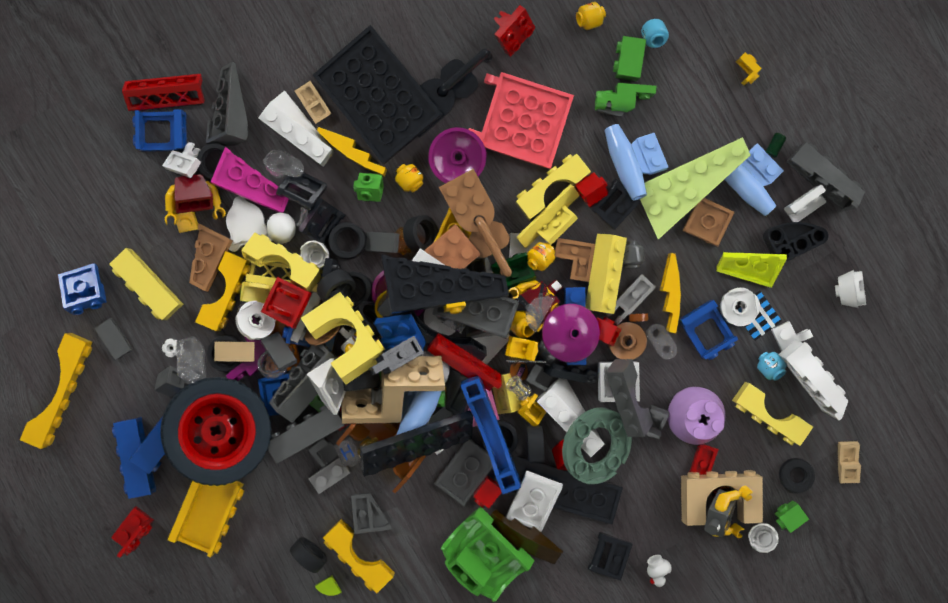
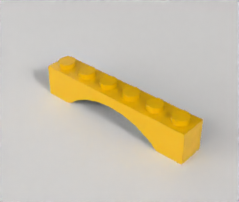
[20,333,92,449]

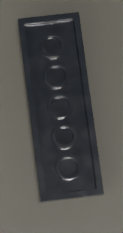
[360,410,473,477]
[505,455,623,525]

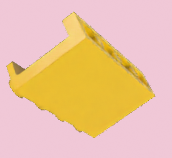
[168,481,244,558]

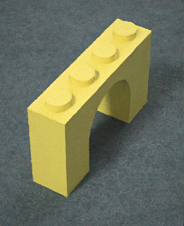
[301,292,385,385]

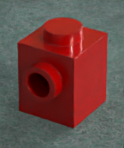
[575,172,608,207]
[596,317,621,347]
[474,475,501,508]

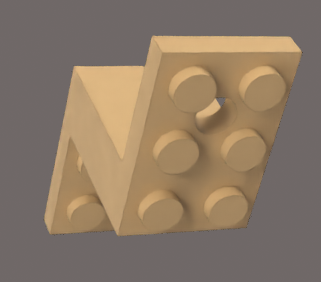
[341,356,445,424]

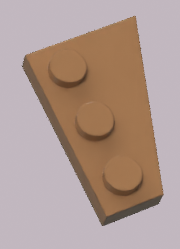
[189,223,233,292]

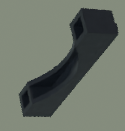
[377,292,487,361]

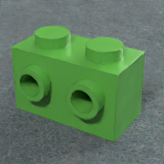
[613,36,646,82]

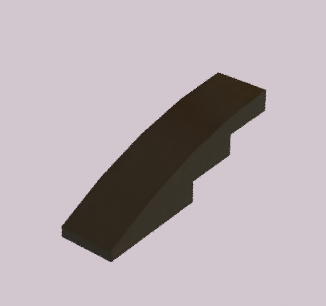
[490,510,563,564]

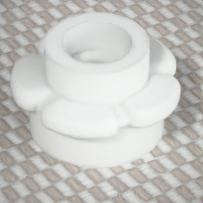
[162,339,181,357]

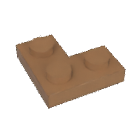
[555,238,595,282]

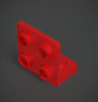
[111,506,154,558]

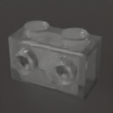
[177,336,206,384]

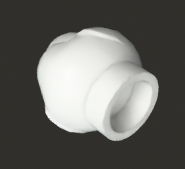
[647,555,672,587]

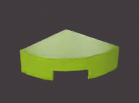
[315,575,342,596]

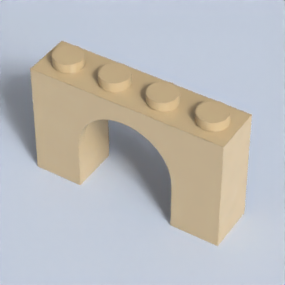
[681,470,763,526]

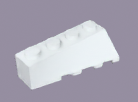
[258,91,334,167]
[778,340,848,420]
[536,378,605,457]

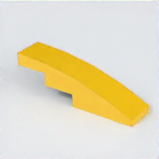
[317,127,387,177]
[660,253,681,333]

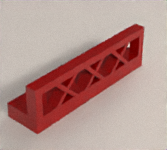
[122,74,205,111]
[427,333,502,391]

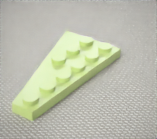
[640,137,751,239]

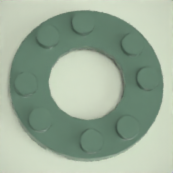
[562,407,632,484]

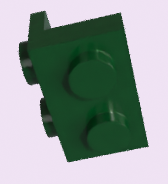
[491,252,536,289]

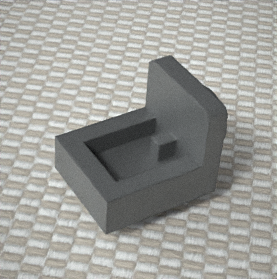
[646,405,669,439]

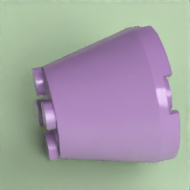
[667,387,725,445]

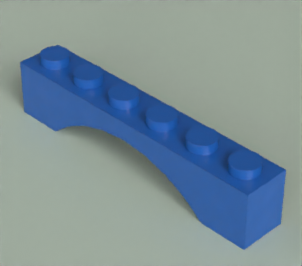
[461,376,521,494]

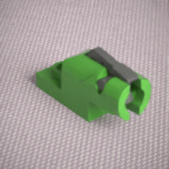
[595,83,656,117]

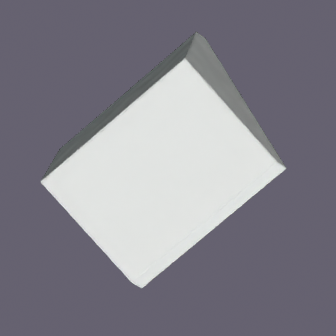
[307,358,346,415]

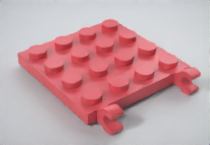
[469,72,574,169]

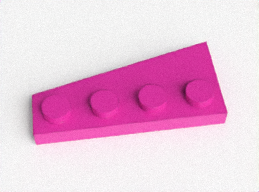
[210,147,289,213]

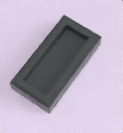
[365,232,400,253]
[94,318,133,360]
[261,332,297,371]

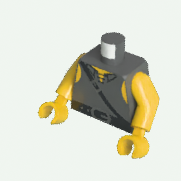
[704,486,753,538]

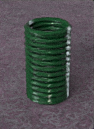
[766,133,786,158]

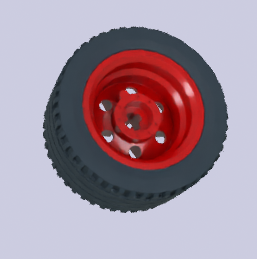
[160,377,272,486]

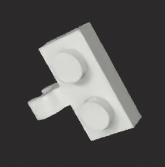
[162,142,201,178]
[771,321,813,352]

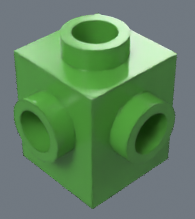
[354,173,384,202]

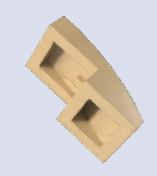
[295,81,332,124]
[214,342,254,362]
[838,441,861,483]

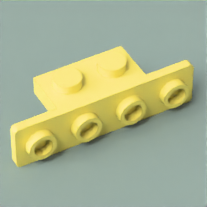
[516,184,579,248]

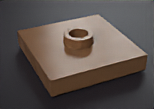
[682,198,734,247]

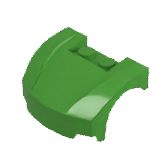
[441,506,535,602]

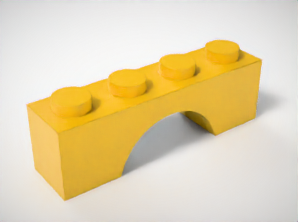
[195,251,251,331]
[323,518,395,593]

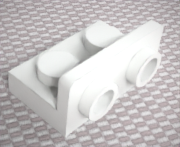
[784,184,826,222]

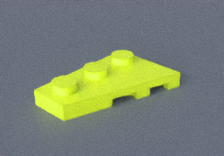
[717,252,787,288]

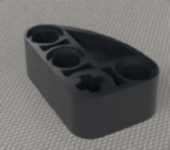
[763,222,829,261]

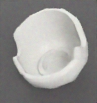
[267,212,296,244]
[300,240,329,270]
[748,523,779,553]

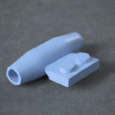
[605,124,668,201]
[724,143,784,216]
[397,391,442,435]

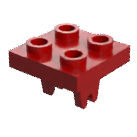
[494,5,535,57]
[261,277,312,329]

